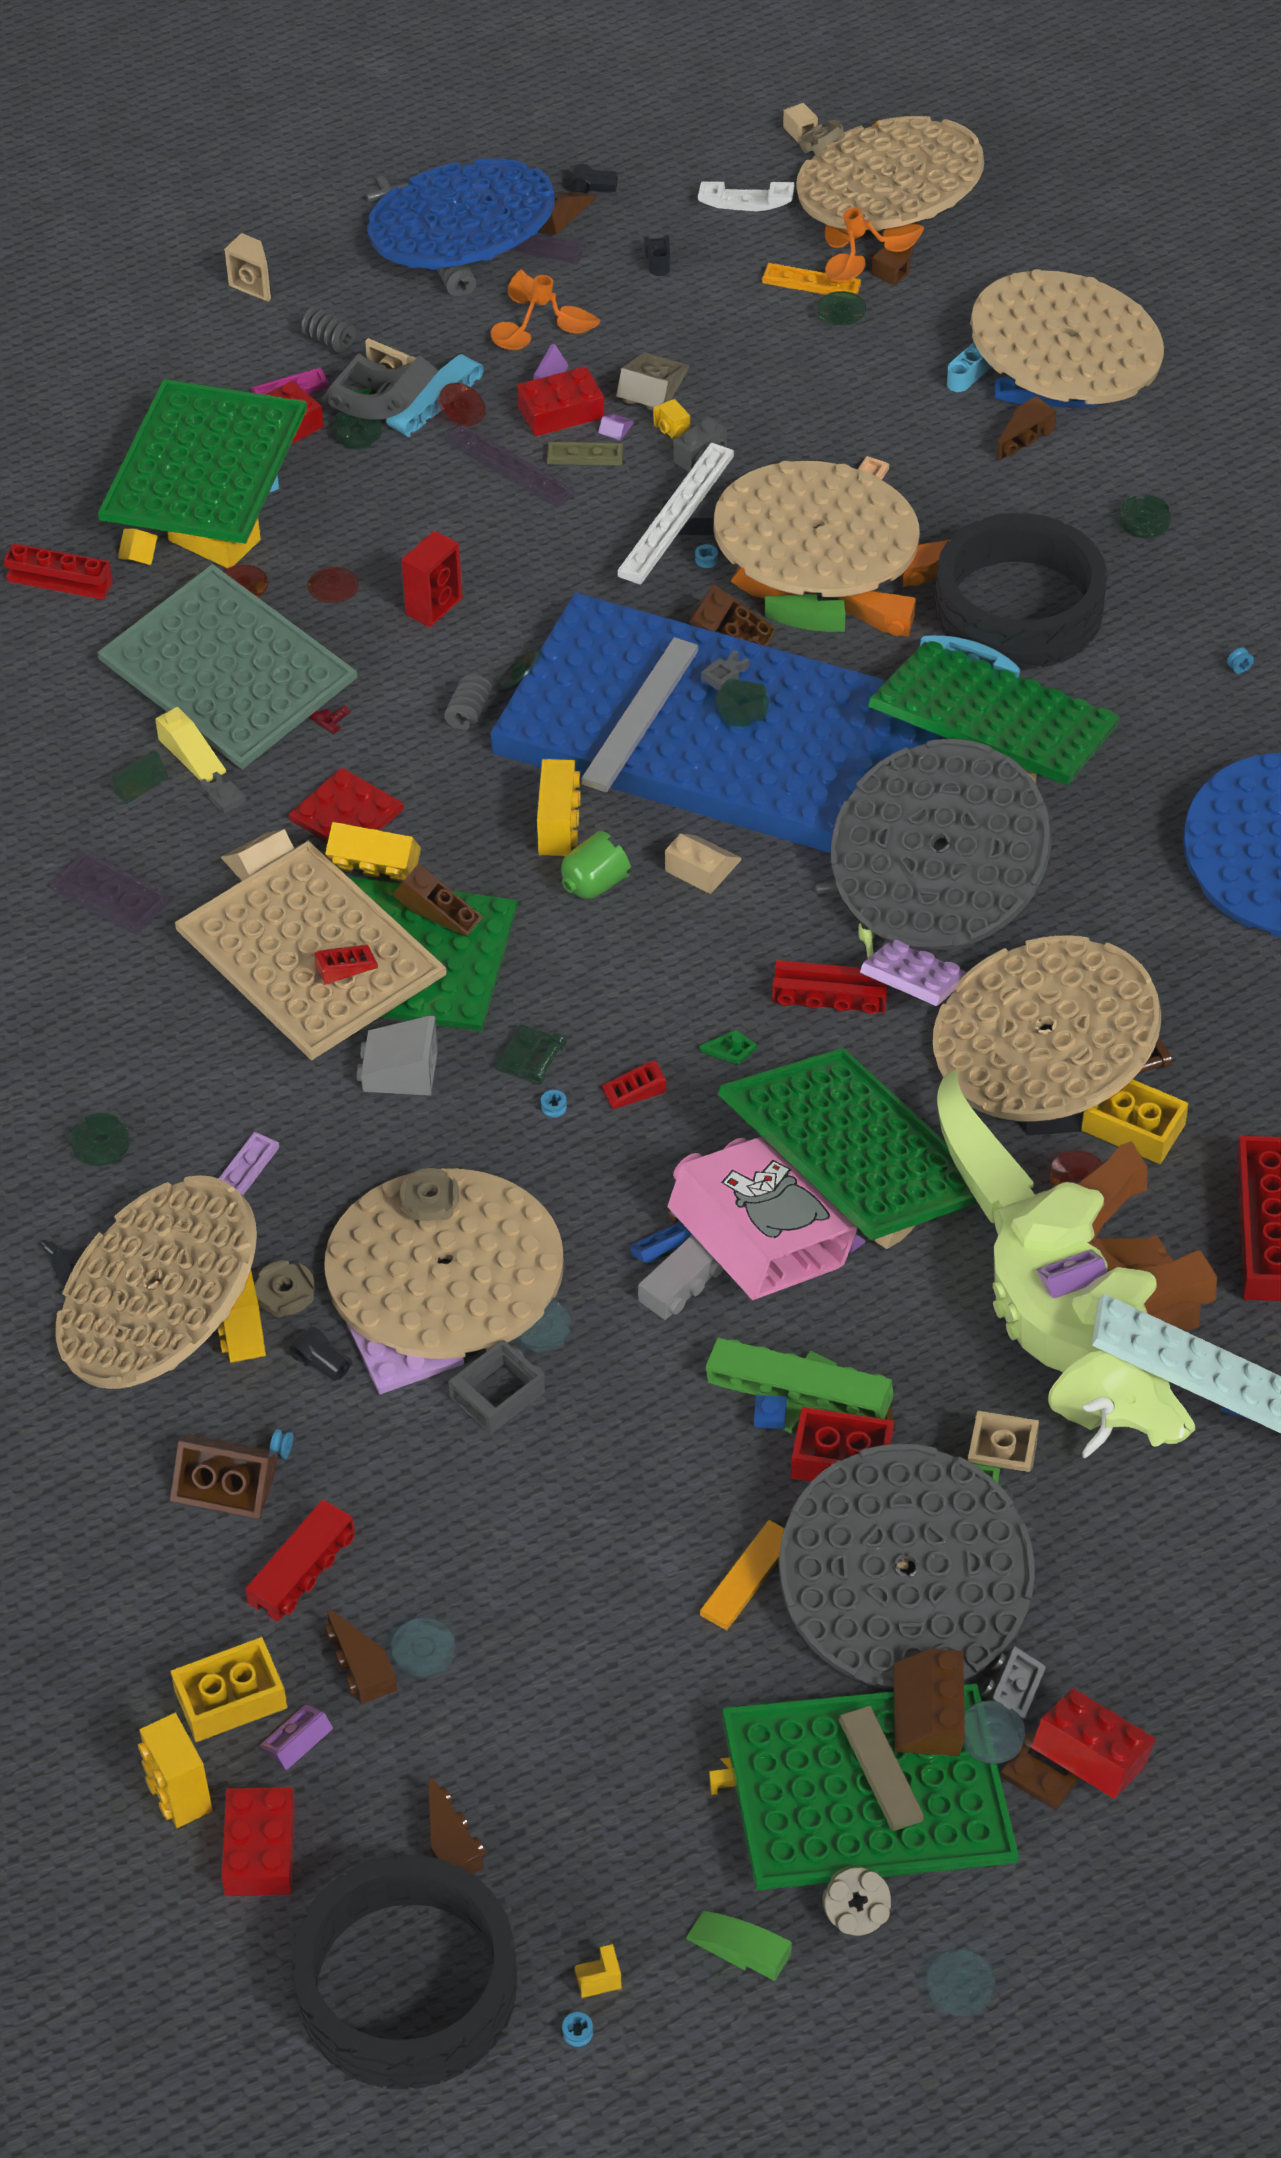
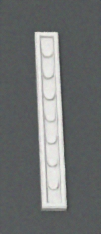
[618,443,734,585]

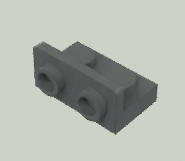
[980,1646,1046,1723]

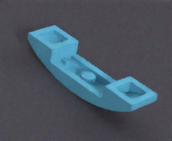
[920,636,1020,678]

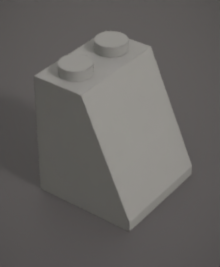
[357,1016,438,1096]

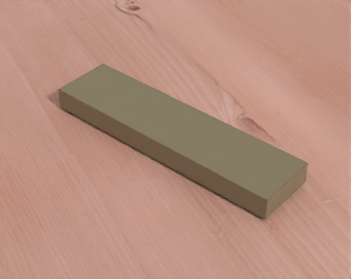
[839,1706,924,1831]

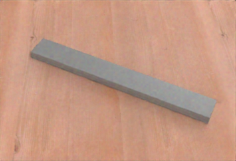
[582,637,698,793]

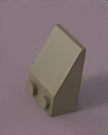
[616,352,690,410]

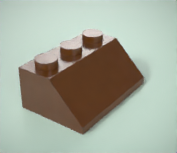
[170,1434,278,1519]
[893,1649,965,1756]

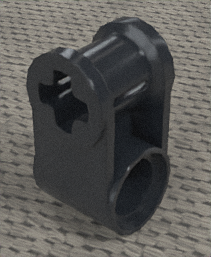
[644,235,670,276]

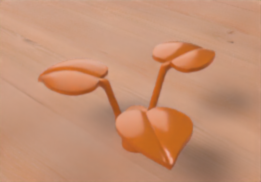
[825,208,924,282]
[490,269,601,350]

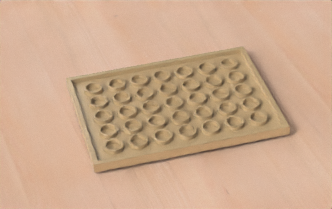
[175,841,446,1061]

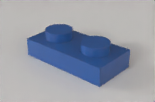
[629,1221,693,1263]

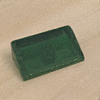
[113,750,169,804]

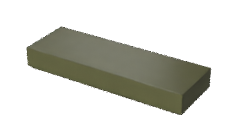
[547,442,623,465]

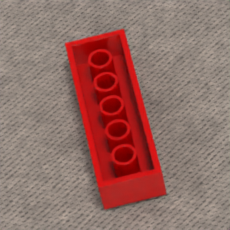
[1236,1136,1281,1301]

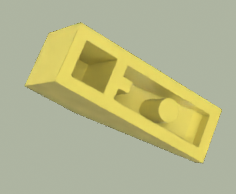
[155,707,226,782]

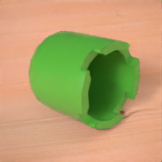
[561,831,631,899]

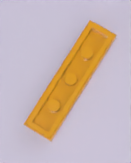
[762,263,861,300]
[700,1520,785,1631]

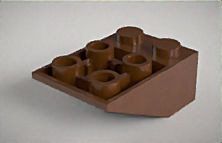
[686,584,777,646]

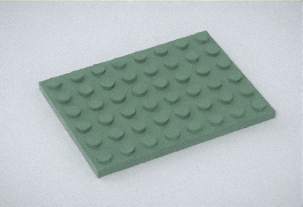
[97,564,357,770]

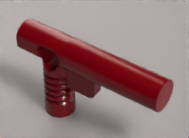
[308,705,350,734]

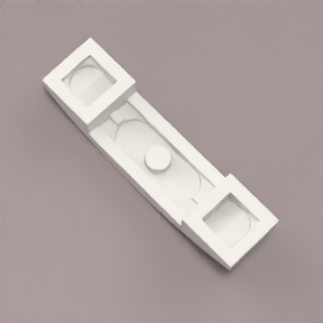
[698,182,795,212]

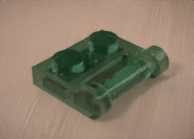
[496,1024,567,1085]

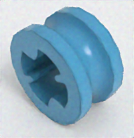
[695,544,718,568]
[1227,647,1254,674]
[541,1090,567,1117]
[270,1429,294,1460]
[562,2012,593,2047]

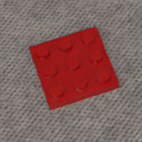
[289,767,404,843]

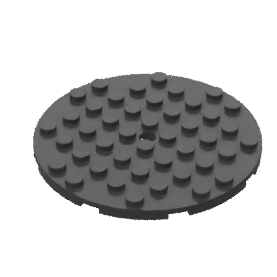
[831,739,1051,951]
[779,1444,1035,1691]

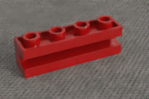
[4,543,113,600]
[772,960,888,1014]
[245,1499,355,1622]

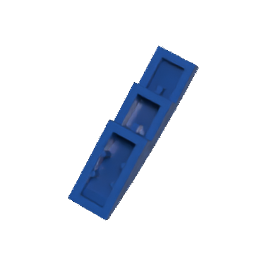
[995,377,1098,408]

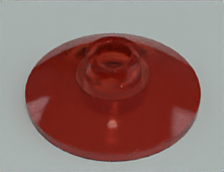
[439,383,485,426]
[223,565,268,598]
[308,566,359,603]
[1050,1150,1104,1187]

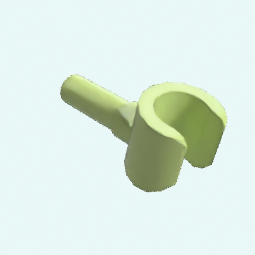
[858,923,875,958]

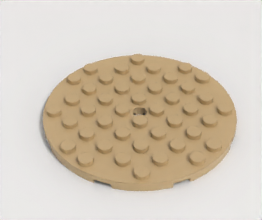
[796,116,984,231]
[970,269,1164,404]
[714,461,920,597]
[933,936,1161,1121]
[324,1168,564,1359]
[56,1175,257,1389]

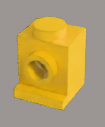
[653,399,690,440]

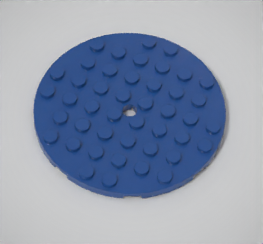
[367,158,555,270]
[1183,753,1281,937]

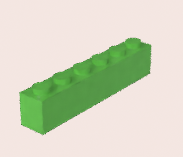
[706,1338,893,1419]

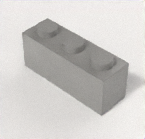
[638,1235,724,1320]

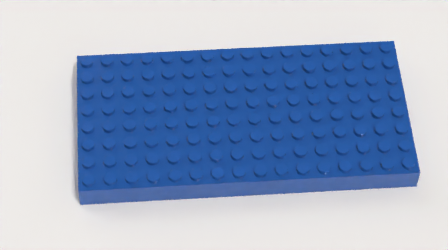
[491,592,948,853]

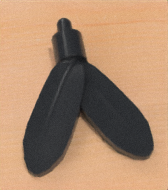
[41,1240,83,1288]

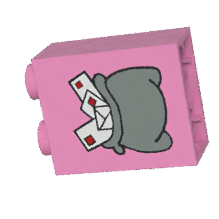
[667,1136,858,1300]

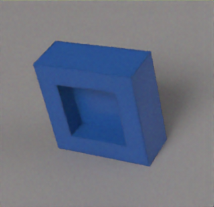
[754,1395,787,1429]

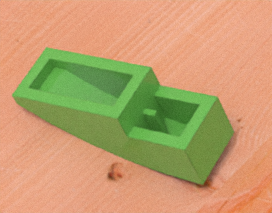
[764,594,846,632]
[686,1911,792,1981]

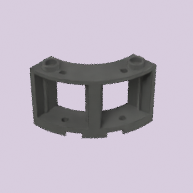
[322,353,438,420]

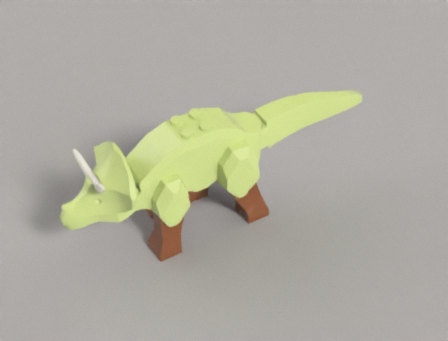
[937,1070,1217,1458]

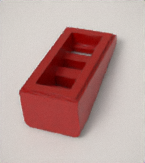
[314,945,378,985]
[602,1060,666,1110]

